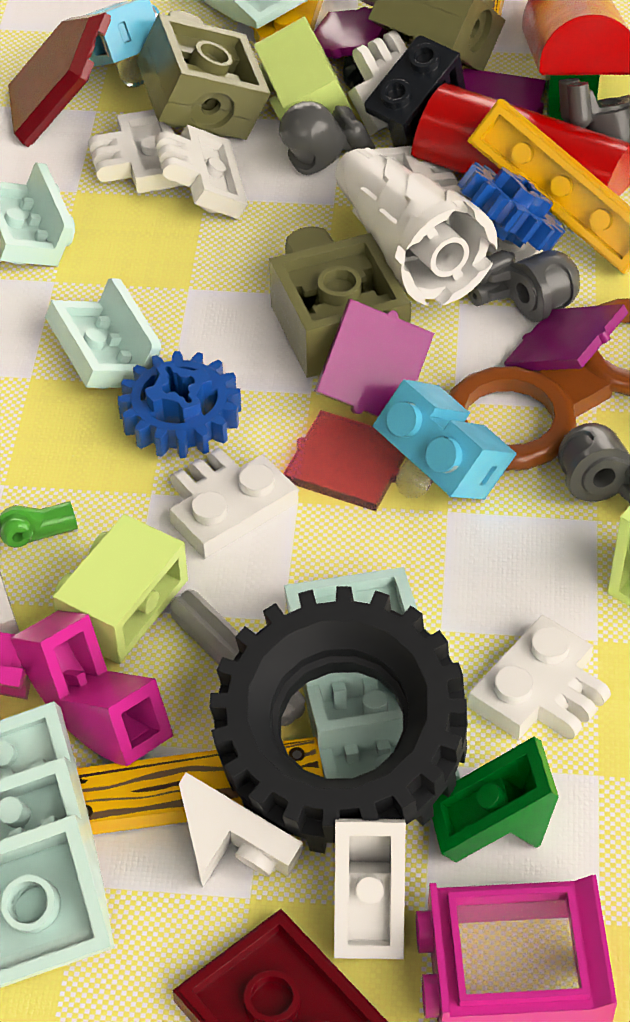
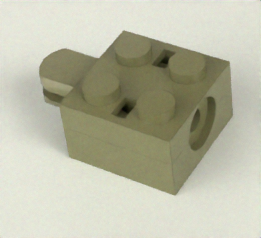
[360,0,506,71]
[136,10,271,140]
[269,227,411,378]

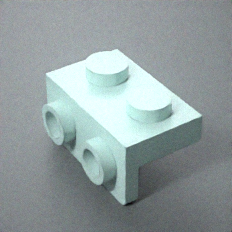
[0,162,75,267]
[45,278,161,389]

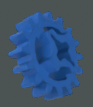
[457,162,566,251]
[118,351,241,458]

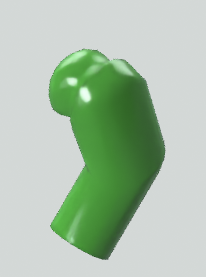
[0,501,78,548]

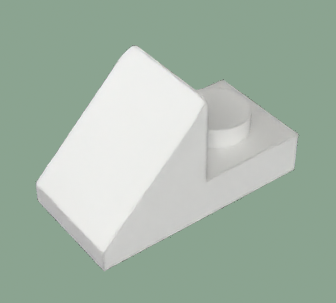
[179,772,303,887]
[334,818,406,959]

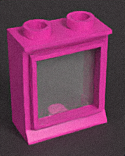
[416,875,617,1022]

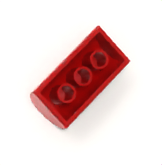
[522,0,630,75]
[411,83,630,196]

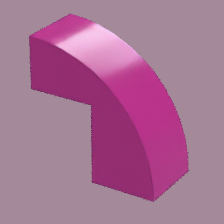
[11,610,174,766]

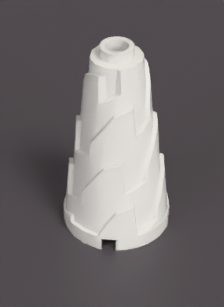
[335,147,497,306]

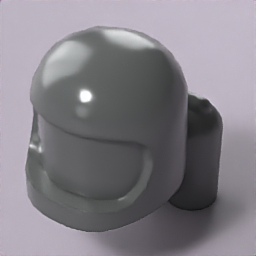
[559,78,630,143]
[279,101,375,175]
[468,250,580,322]
[558,423,630,503]

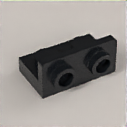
[364,36,466,147]

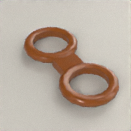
[449,298,630,471]

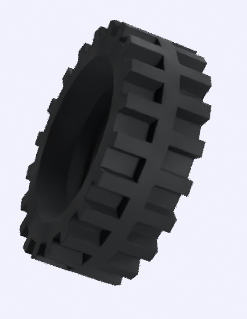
[209,586,468,854]

